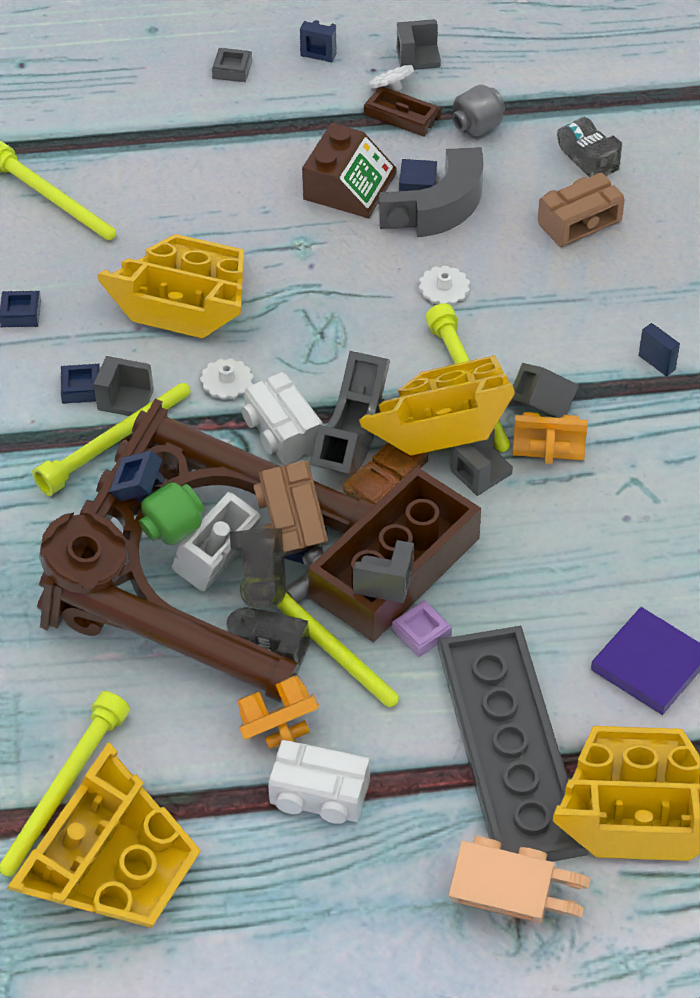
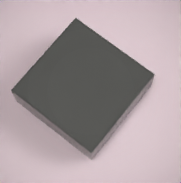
[212,48,252,82]

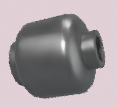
[452,84,505,137]

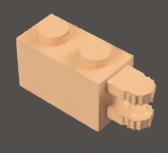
[448,836,591,924]

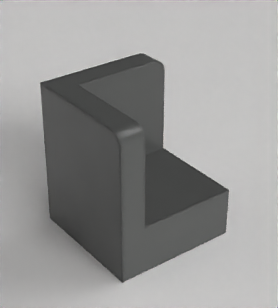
[396,19,441,70]
[94,356,154,416]
[511,363,579,418]
[452,429,513,496]
[353,540,414,603]

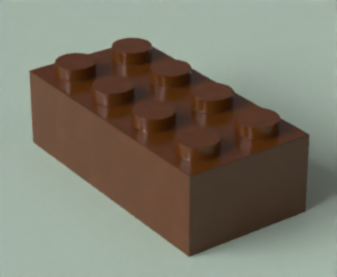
[308,466,481,643]

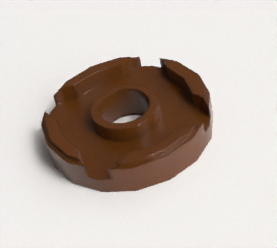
[39,512,127,594]

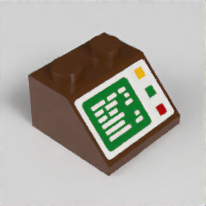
[302,123,397,218]

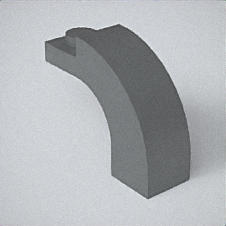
[379,147,484,237]
[310,351,390,474]

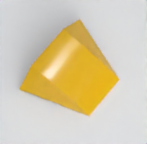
[98,234,244,338]
[359,355,515,456]
[553,726,700,861]
[7,742,201,928]

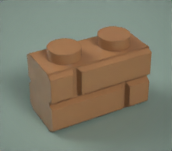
[538,172,625,247]
[254,460,329,557]

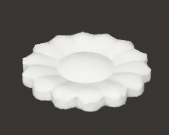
[369,65,414,91]
[419,265,470,305]
[200,358,254,401]

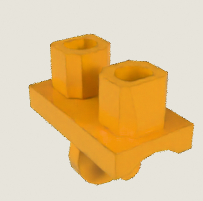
[512,412,588,464]
[238,674,320,749]

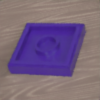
[591,607,700,715]

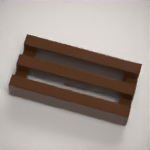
[364,86,441,137]

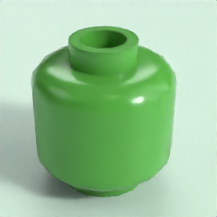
[139,482,205,546]

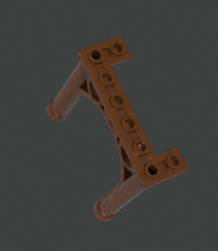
[37,398,377,703]

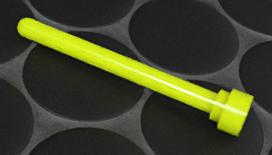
[0,141,116,241]
[425,303,510,452]
[32,383,191,496]
[245,563,399,707]
[0,691,130,877]

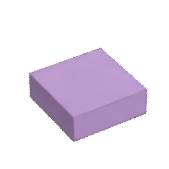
[392,600,452,657]

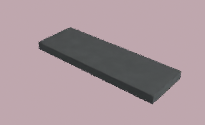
[438,625,588,862]

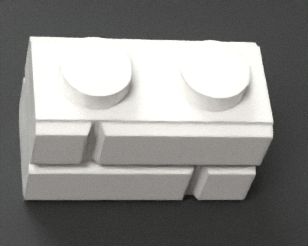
[241,372,324,465]
[171,492,261,592]
[268,740,370,824]

